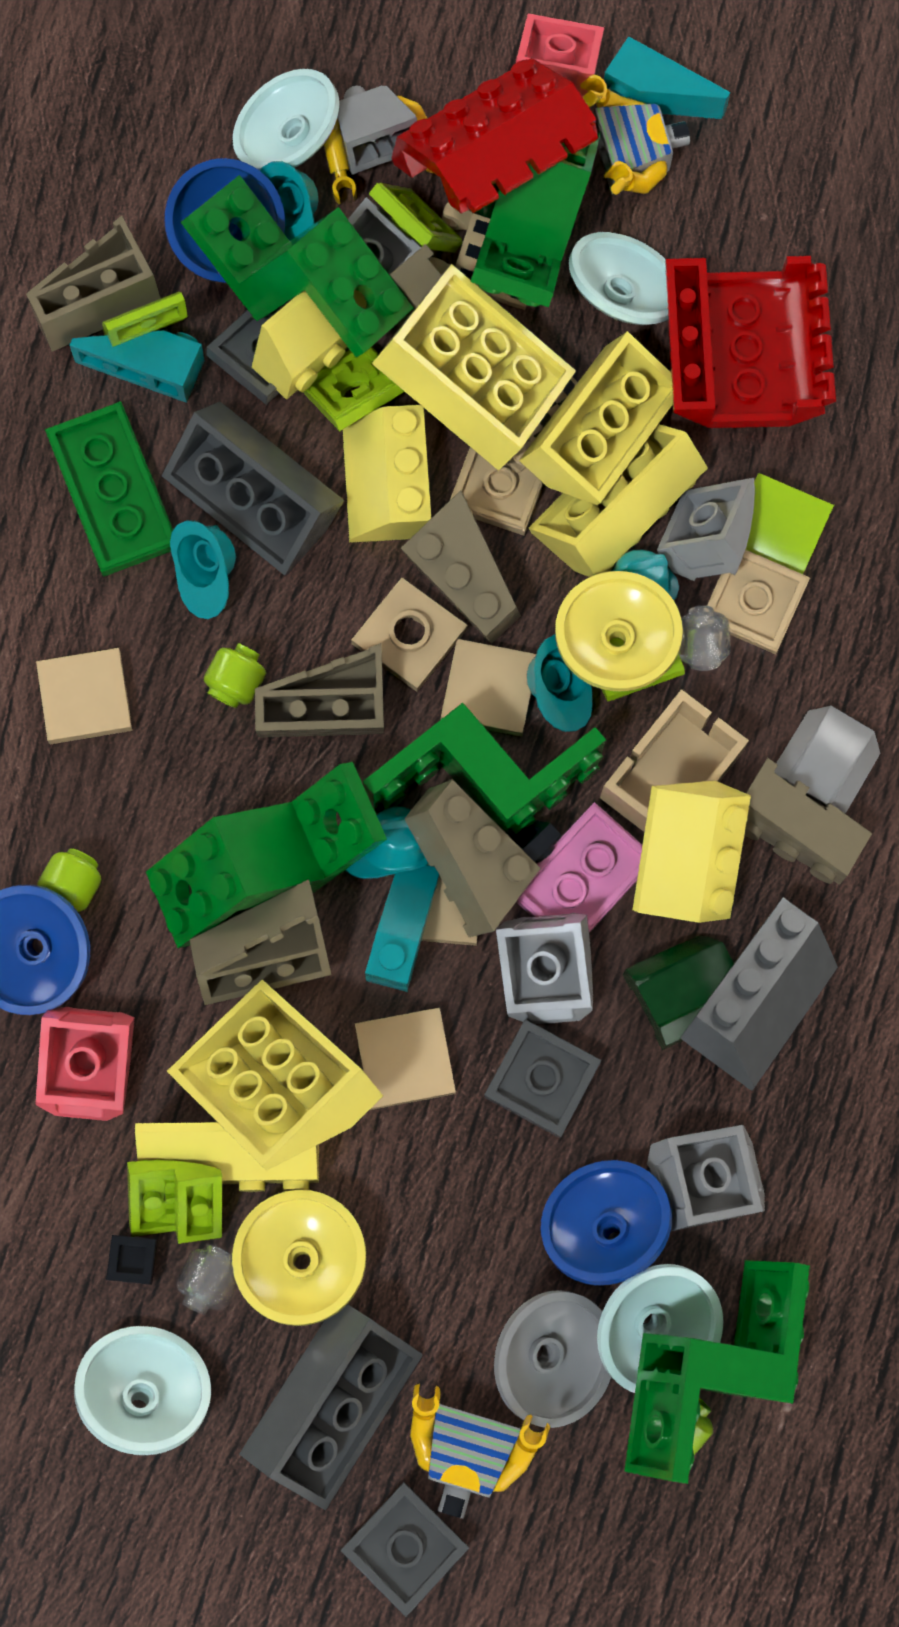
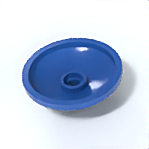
[164,158,285,283]
[0,885,90,1015]
[541,1160,672,1285]

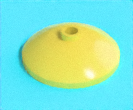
[555,571,683,691]
[232,1190,366,1326]

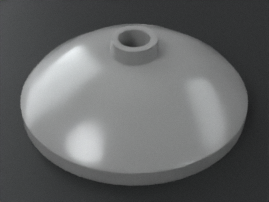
[494,1290,611,1428]

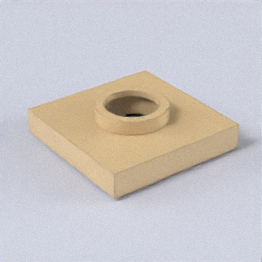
[351,578,468,692]

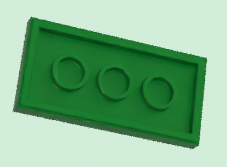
[45,401,173,577]

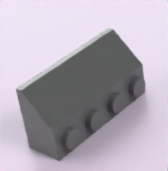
[162,402,344,575]
[680,897,838,1091]
[239,1304,423,1511]

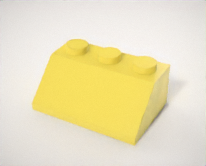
[252,290,366,400]
[343,405,431,542]
[632,781,751,923]

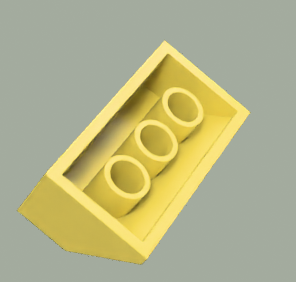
[519,331,673,505]
[529,424,708,577]
[135,1122,319,1192]

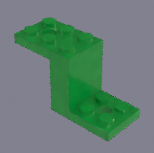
[470,130,601,308]
[180,175,414,358]
[363,703,606,836]
[146,762,387,948]
[624,1260,810,1484]

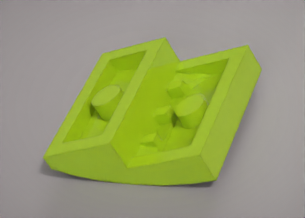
[102,291,188,347]
[745,473,834,574]
[127,1160,222,1244]

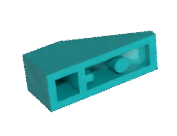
[604,36,731,119]
[69,330,205,403]
[365,865,439,992]

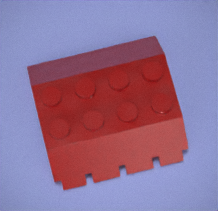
[391,58,598,214]
[665,256,836,428]

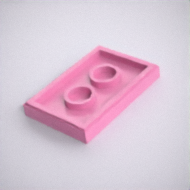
[516,802,642,933]

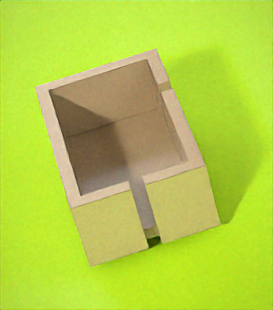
[600,689,749,832]

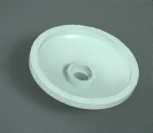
[233,69,339,171]
[569,232,668,325]
[597,1264,723,1393]
[74,1326,211,1455]

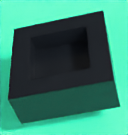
[515,820,561,863]
[106,1235,158,1285]

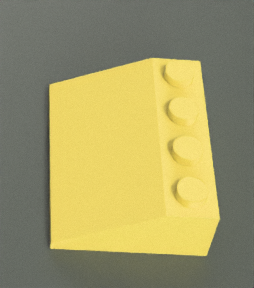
[372,264,576,471]
[167,980,383,1171]

